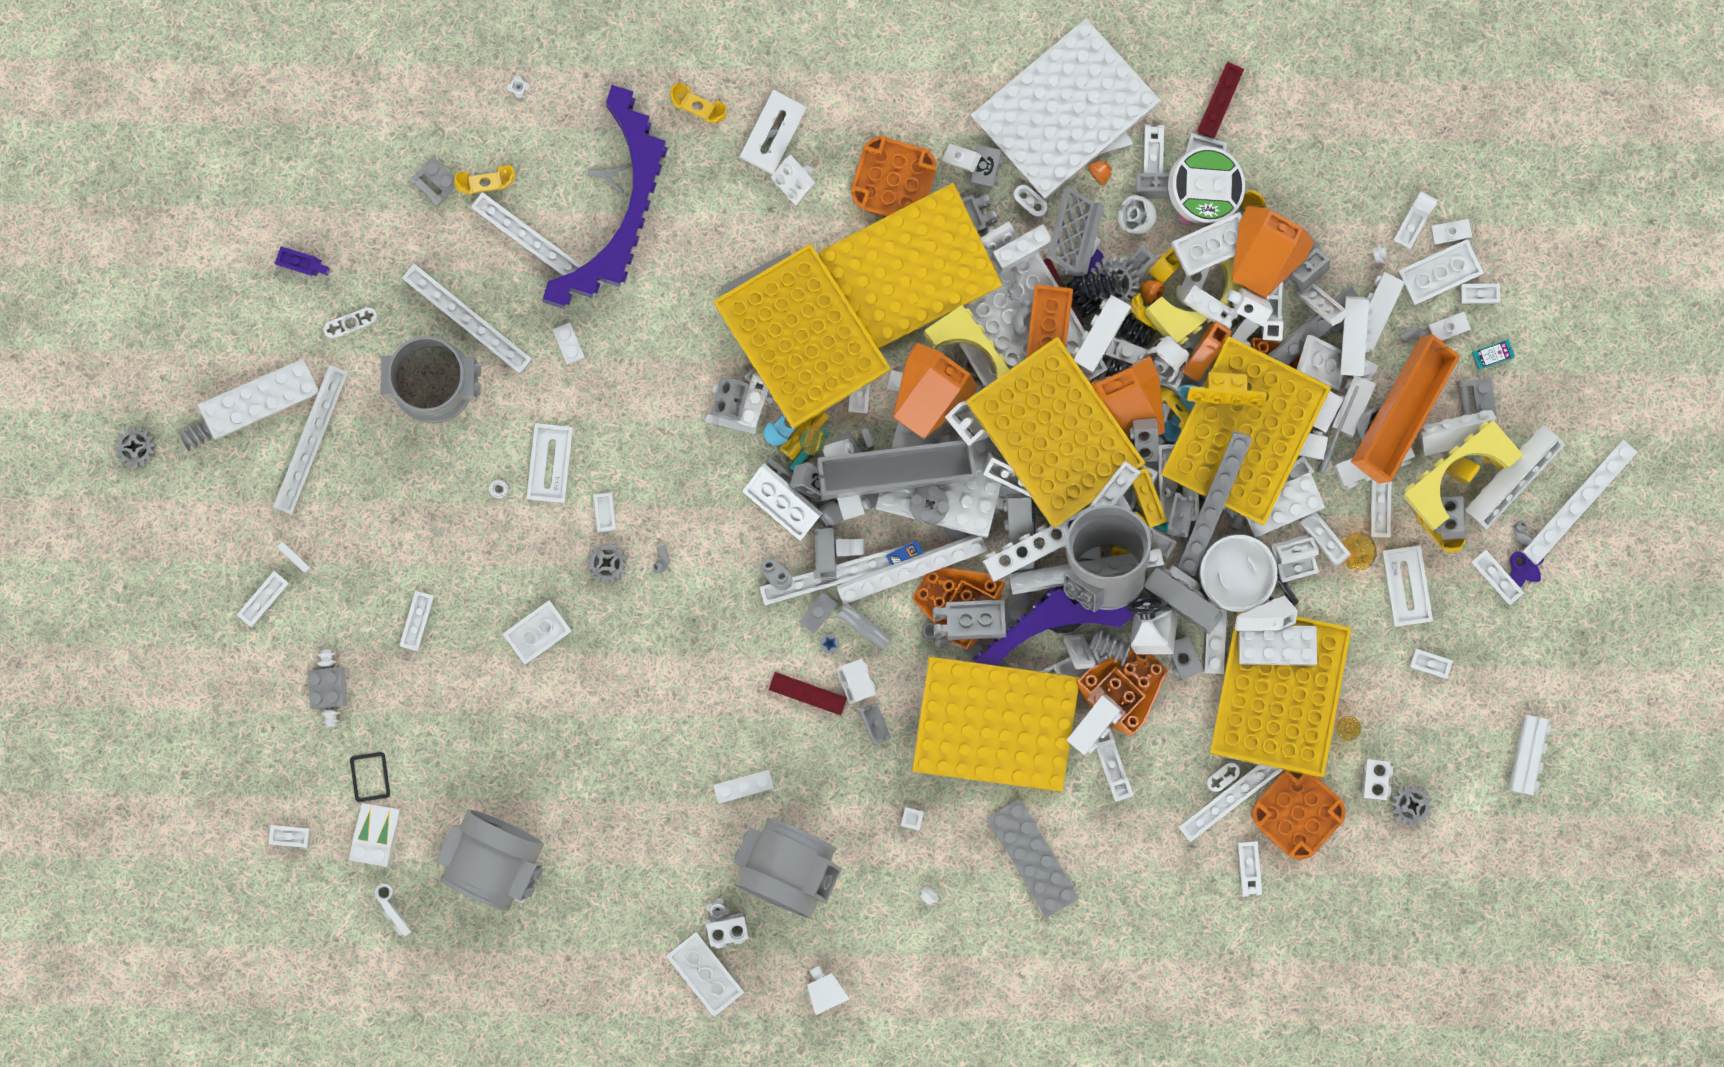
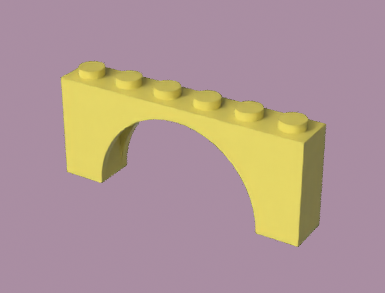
[1144,257,1243,346]
[924,305,1009,379]
[1403,420,1523,531]

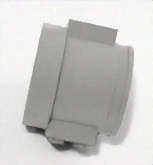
[380,336,481,424]
[1064,505,1152,612]
[436,809,544,911]
[734,818,842,918]

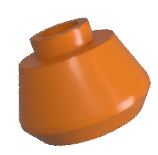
[1088,160,1113,185]
[1140,280,1165,305]

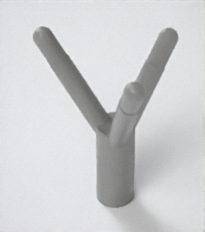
[588,164,632,193]

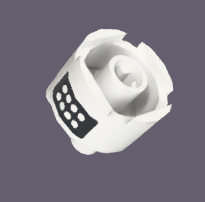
[1143,336,1189,382]

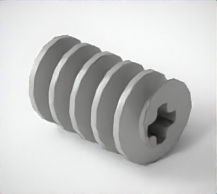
[180,417,211,451]
[1087,628,1130,666]

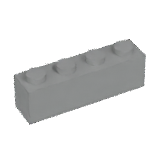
[1003,493,1034,573]

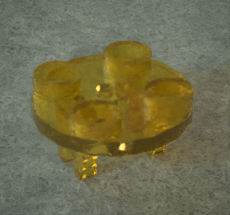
[1342,532,1377,570]

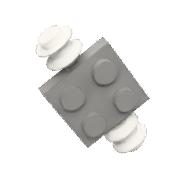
[308,649,347,727]

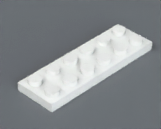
[198,359,319,440]

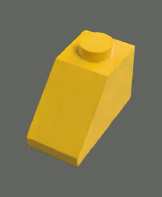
[1148,247,1181,283]
[1445,457,1481,486]

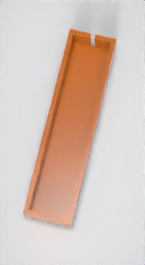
[1351,334,1460,484]

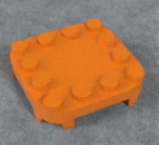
[851,135,937,217]
[1251,770,1346,860]

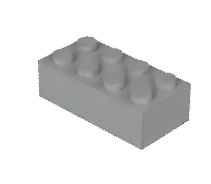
[1144,567,1222,635]

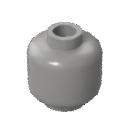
[817,499,843,528]

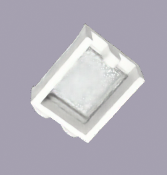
[945,401,989,446]

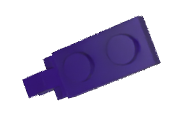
[275,246,330,277]

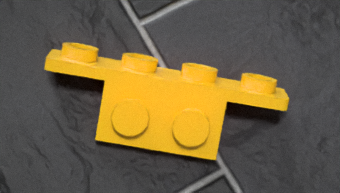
[1187,372,1266,406]

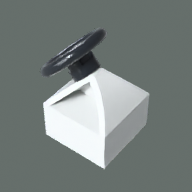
[1127,596,1177,654]

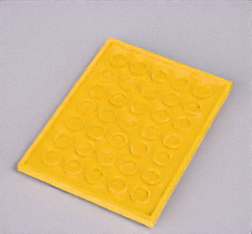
[819,183,1003,349]
[713,243,891,429]
[965,336,1145,529]
[1160,336,1332,526]
[1209,610,1352,778]
[911,656,1080,792]

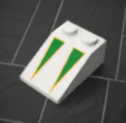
[349,803,400,867]

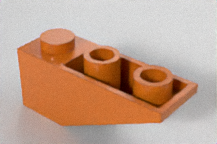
[1181,321,1232,382]

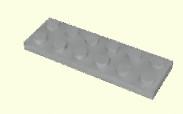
[987,798,1079,918]

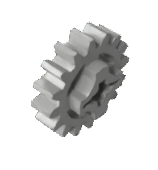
[114,426,157,468]
[586,542,628,584]
[1390,785,1433,827]

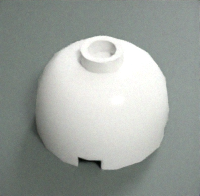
[1118,195,1157,234]

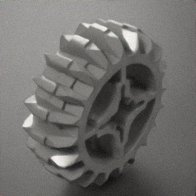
[1088,256,1140,304]

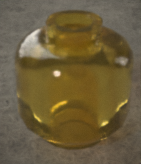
[799,426,827,456]
[1335,716,1361,741]

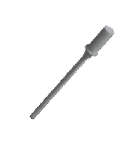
[1317,386,1359,474]

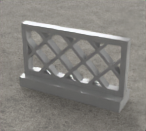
[1047,187,1104,277]

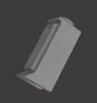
[813,527,837,579]

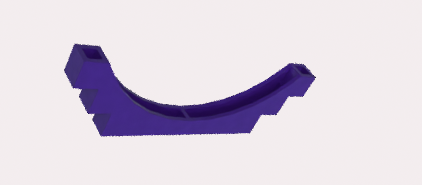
[542,85,668,309]
[973,588,1134,666]

